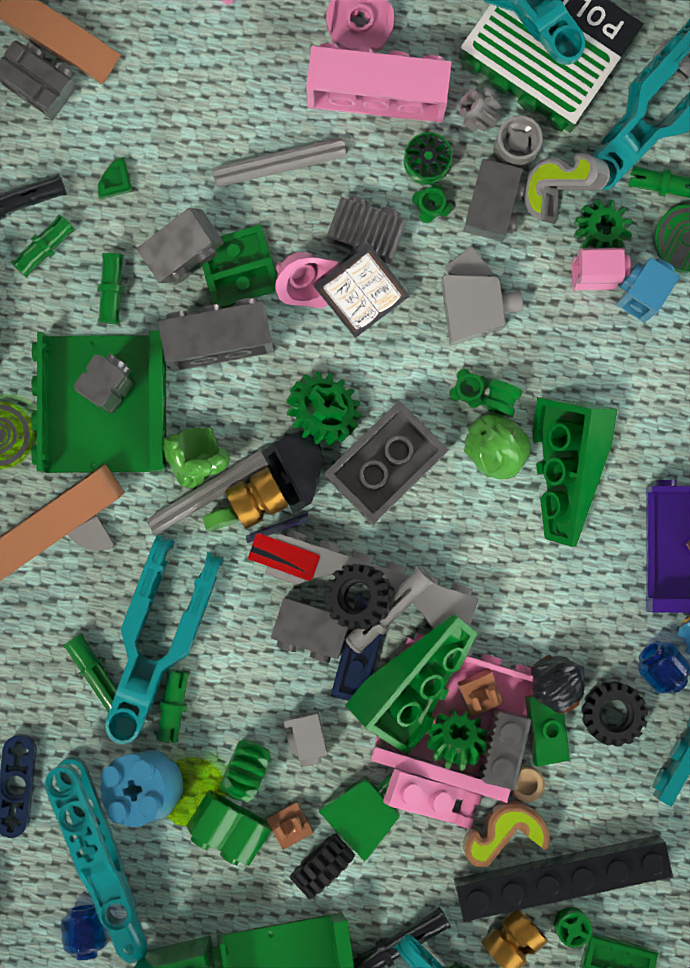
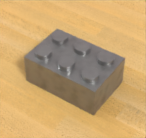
[158,298,274,372]
[324,400,449,526]

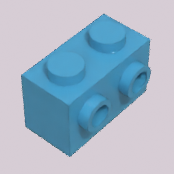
[616,257,681,323]

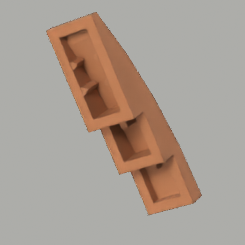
[0,0,121,85]

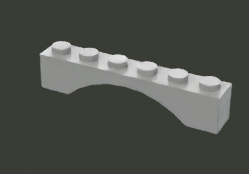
[265,529,479,628]

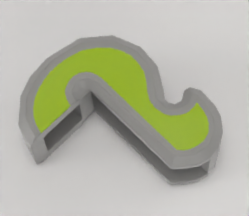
[524,153,610,224]

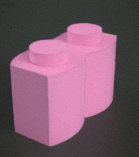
[572,248,631,291]

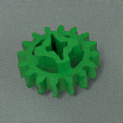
[286,371,361,446]

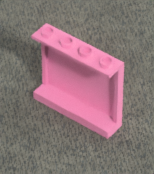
[371,633,533,803]

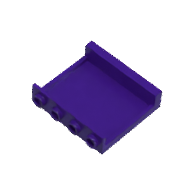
[646,480,690,613]

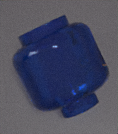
[638,641,690,694]
[61,904,108,961]

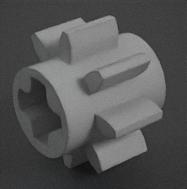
[459,87,502,132]

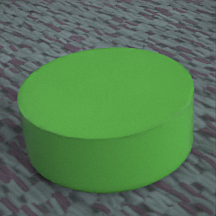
[203,507,239,531]

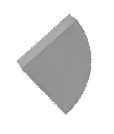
[444,246,493,277]
[68,516,115,550]

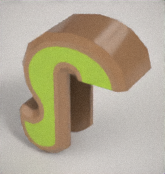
[463,800,550,867]

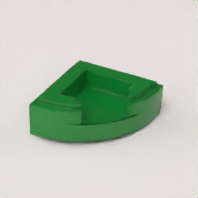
[98,157,133,200]

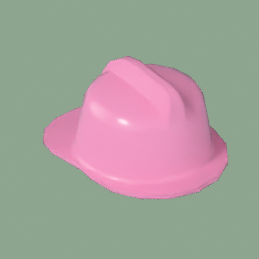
[275,251,339,308]

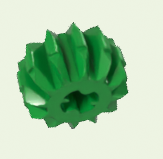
[574,199,633,248]
[427,708,487,771]
[221,739,271,802]

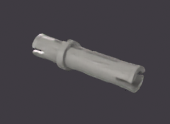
[345,566,435,653]

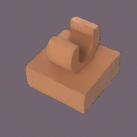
[457,668,504,717]
[266,801,314,850]

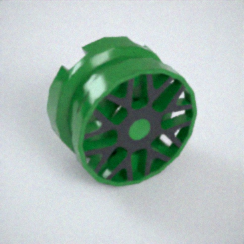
[404,132,452,185]

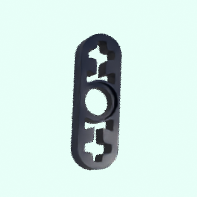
[0,734,37,838]

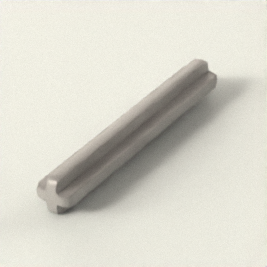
[213,138,346,187]
[147,450,269,534]

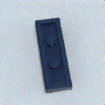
[330,595,383,701]

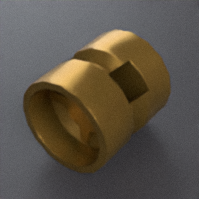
[225,467,289,529]
[481,910,548,968]

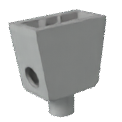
[441,275,523,345]

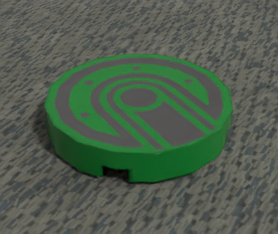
[653,204,690,273]

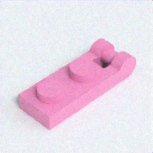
[383,768,482,829]

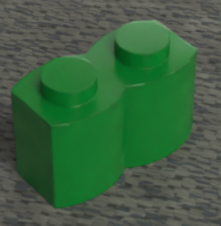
[186,790,272,866]

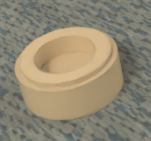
[511,766,545,802]

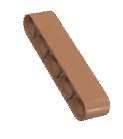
[0,464,125,581]

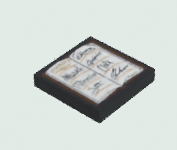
[313,240,410,338]

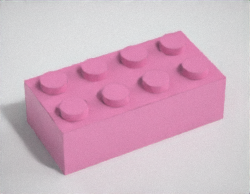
[306,43,451,123]

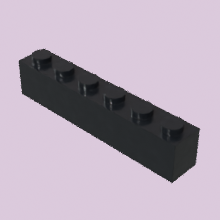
[454,835,673,922]

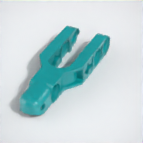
[484,0,585,65]
[591,19,690,190]
[105,534,224,744]
[44,757,148,964]

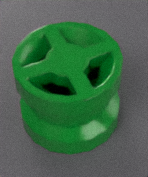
[481,379,523,418]
[554,907,592,948]

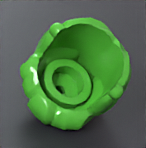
[464,413,531,479]
[163,427,230,488]

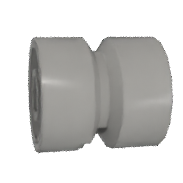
[493,115,543,170]

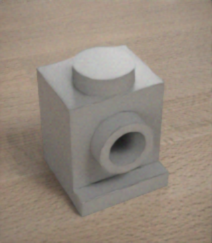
[283,711,327,767]

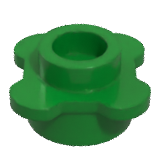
[412,184,451,224]
[449,369,489,408]

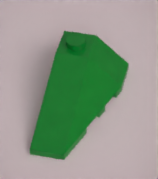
[532,397,617,547]
[345,614,478,755]

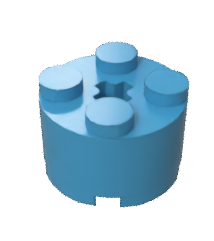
[100,750,183,827]

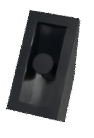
[262,429,324,514]

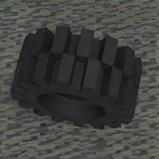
[324,564,394,629]
[581,681,648,747]
[289,833,355,899]

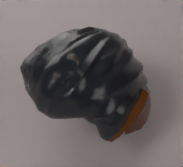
[531,655,585,714]

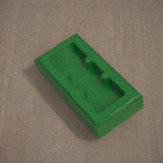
[525,695,570,767]
[580,933,659,968]

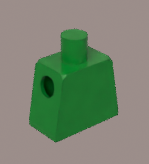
[319,773,400,862]

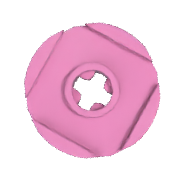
[326,0,394,52]

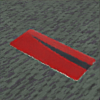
[248,533,320,581]

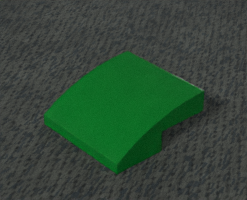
[202,224,277,307]

